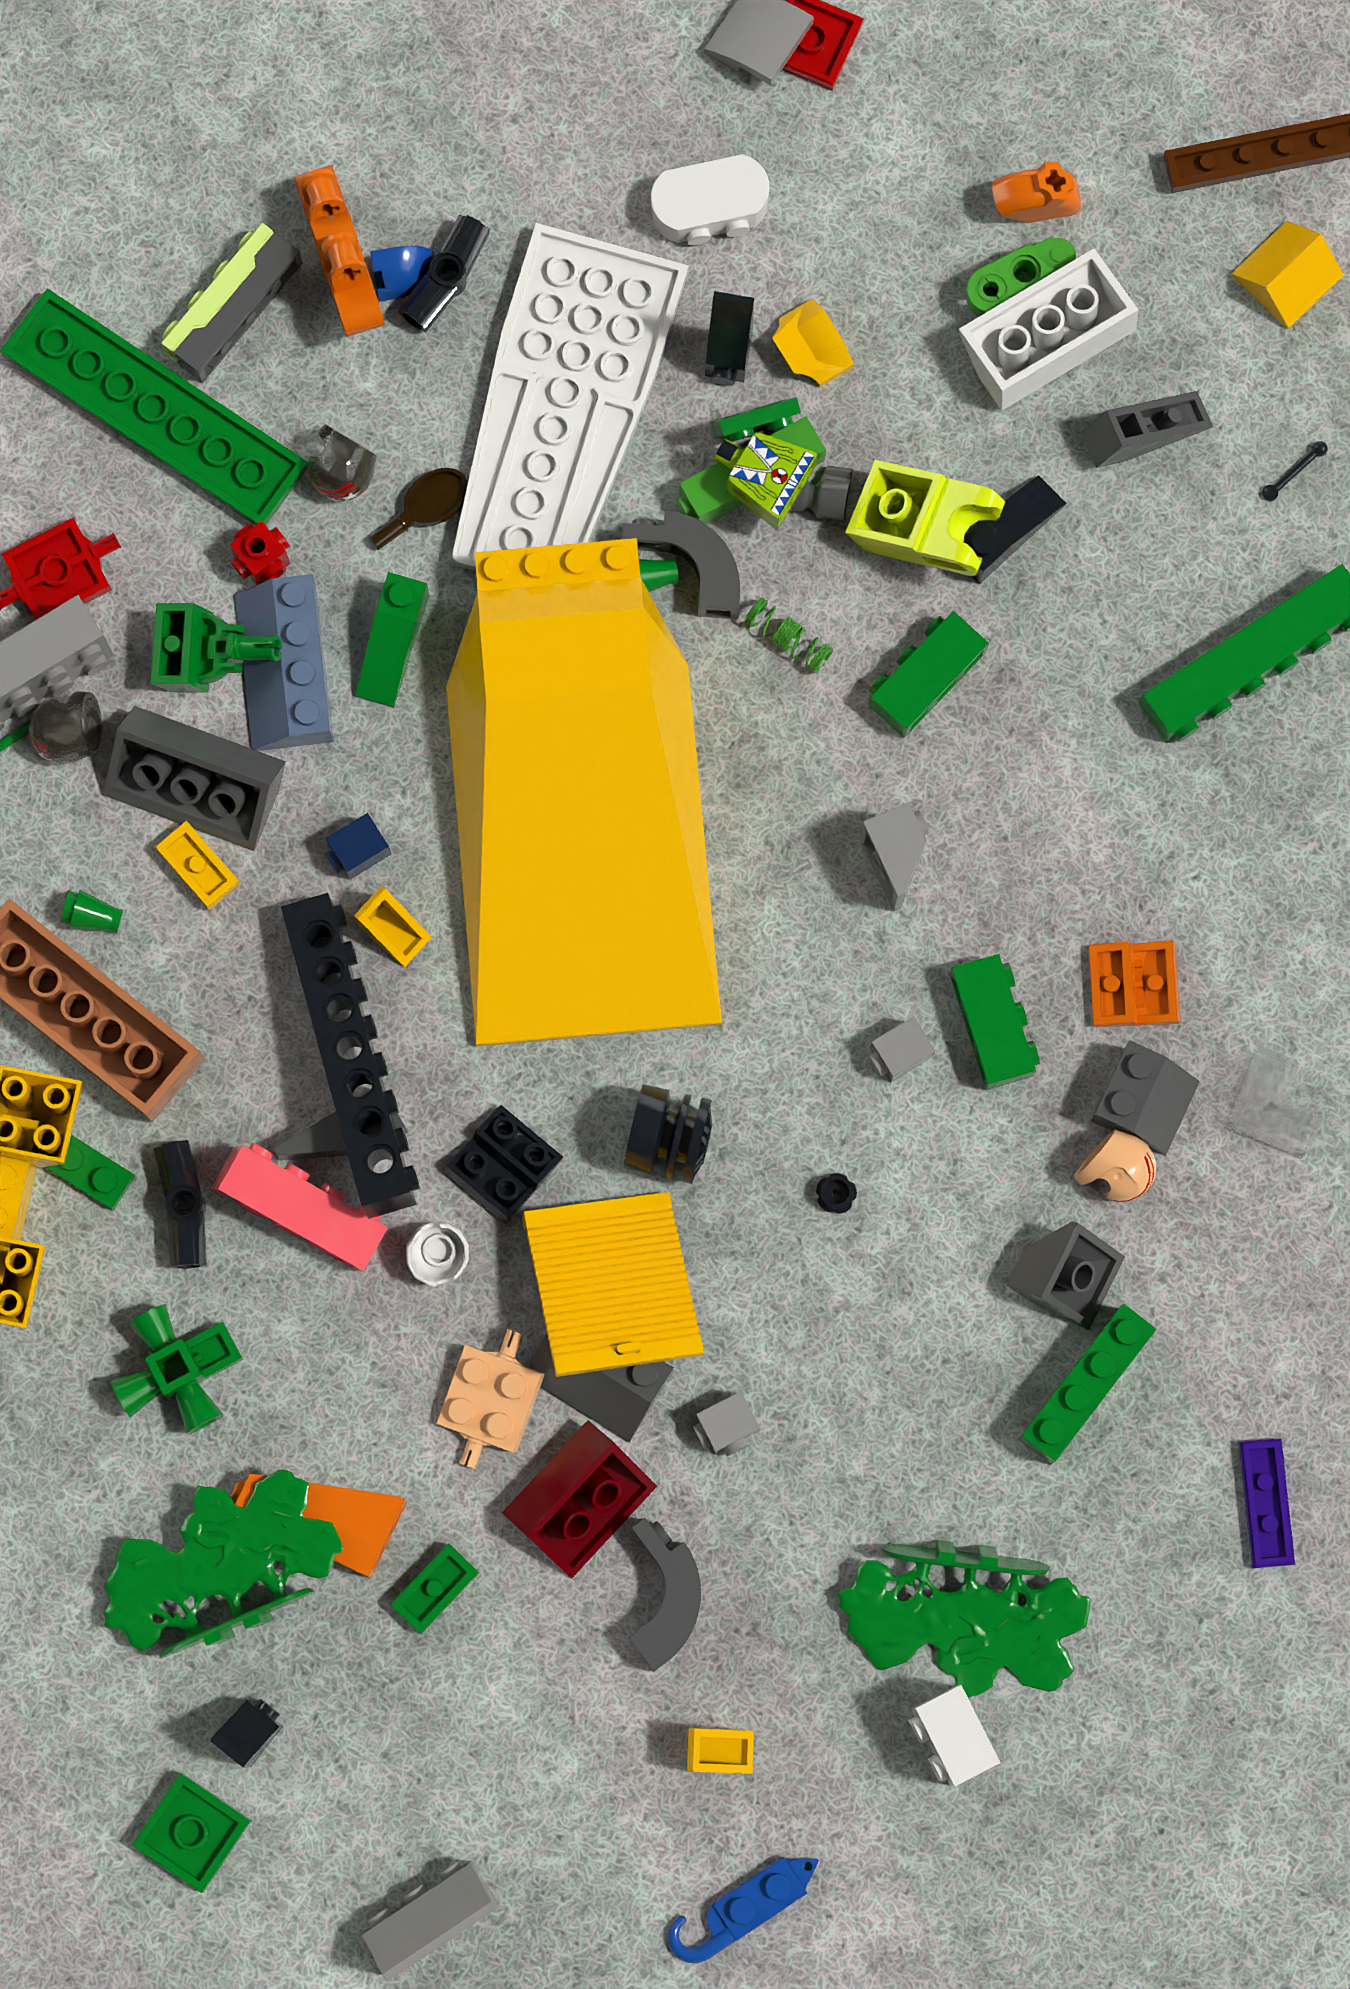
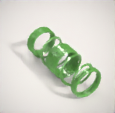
[745,597,833,674]

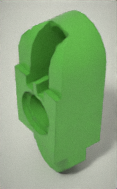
[966,237,1076,317]

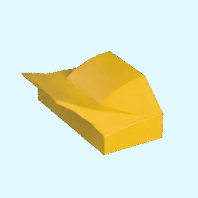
[772,298,854,387]

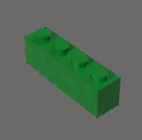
[1018,1303,1157,1465]

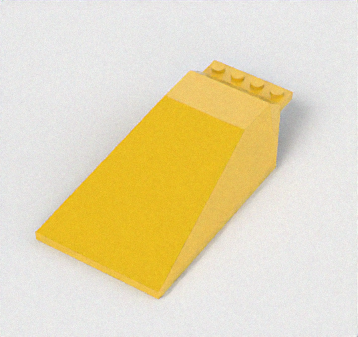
[446,538,722,1047]

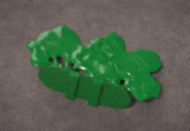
[103,1469,344,1659]
[837,1540,1091,1698]

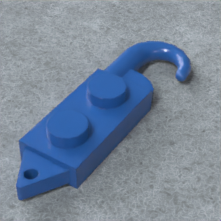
[668,1857,819,1964]

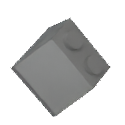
[860,802,929,911]

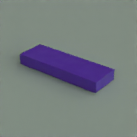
[1238,1438,1295,1569]

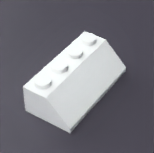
[959,249,1138,410]

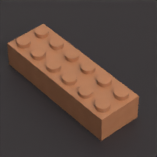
[0,898,205,1122]

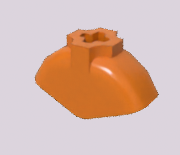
[992,162,1081,223]

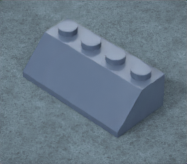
[236,574,334,751]

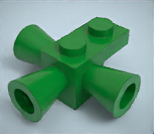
[110,1304,244,1435]

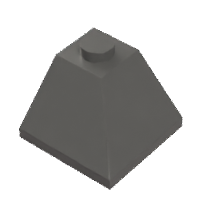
[1007,1221,1125,1330]

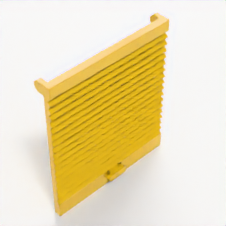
[522,1192,705,1377]

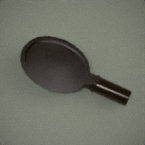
[369,468,468,550]

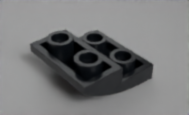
[443,1105,563,1224]

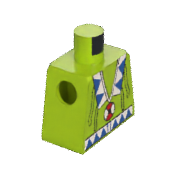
[714,432,817,530]

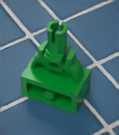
[150,603,282,693]

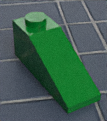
[355,572,430,708]

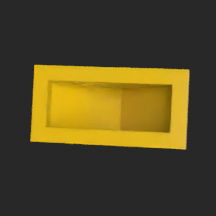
[354,886,432,967]
[687,1728,754,1774]

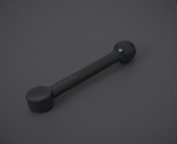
[1262,441,1328,502]

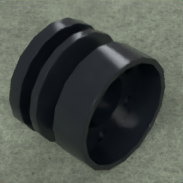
[623,1084,713,1184]

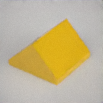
[1231,221,1344,329]

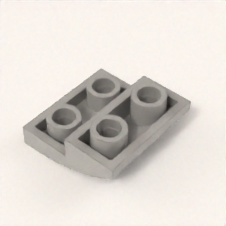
[704,0,814,86]

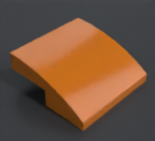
[1089,940,1181,1027]

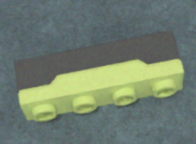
[161,223,303,383]

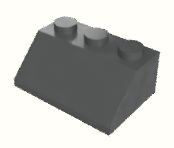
[529,1333,674,1442]

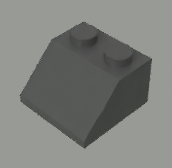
[1091,1040,1200,1156]

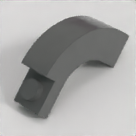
[622,510,740,619]
[628,1518,701,1672]

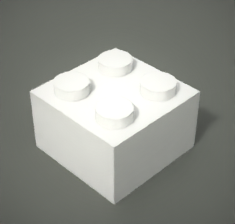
[908,1685,1001,1787]

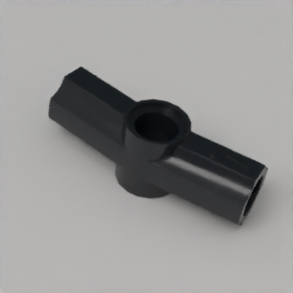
[398,215,490,333]
[153,1140,207,1269]

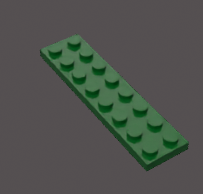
[0,288,308,525]

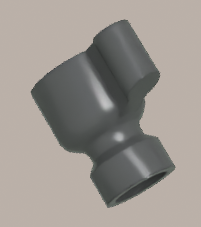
[790,465,853,522]

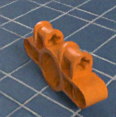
[294,165,385,337]

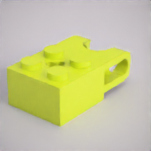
[845,460,1005,576]

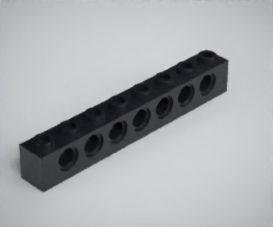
[281,893,420,1219]

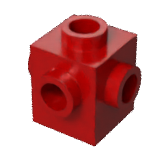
[230,521,290,586]

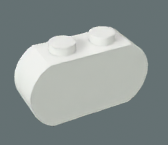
[651,154,769,245]

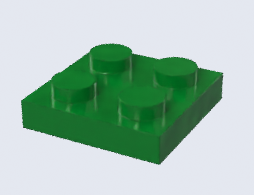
[711,397,801,442]
[132,1773,252,1893]

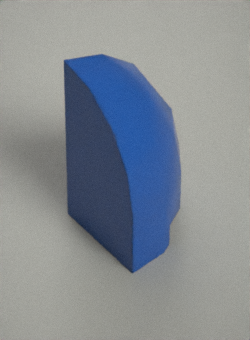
[370,246,435,302]

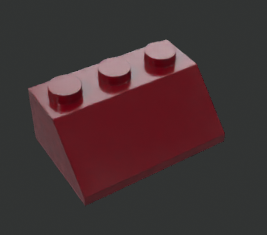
[502,1420,657,1579]

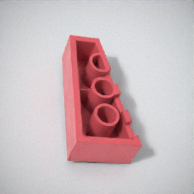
[210,1143,388,1271]

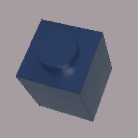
[325,813,391,880]

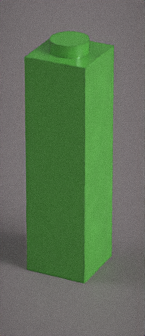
[676,416,826,524]

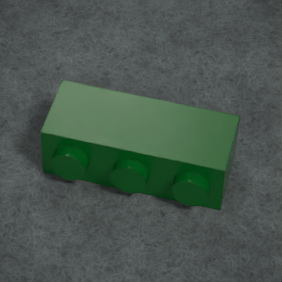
[869,611,989,738]
[949,954,1040,1090]

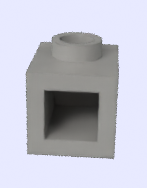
[693,1391,760,1456]

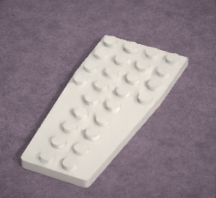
[452,223,689,571]

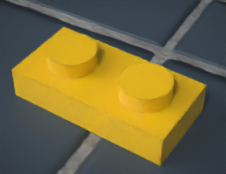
[155,821,240,910]

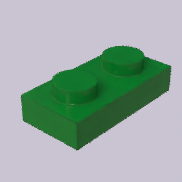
[44,1135,136,1211]
[390,1543,479,1635]

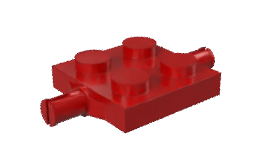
[0,517,122,620]

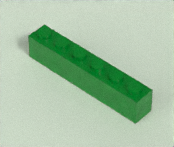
[1138,563,1350,743]

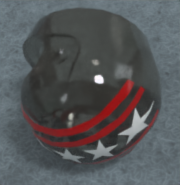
[307,424,377,502]
[29,691,102,765]

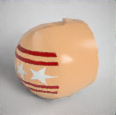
[1074,1129,1156,1202]

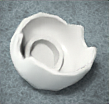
[406,1221,469,1287]

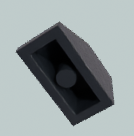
[210,1699,283,1768]

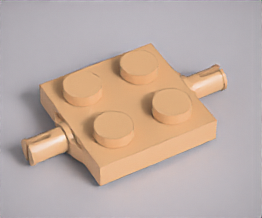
[437,1329,545,1469]

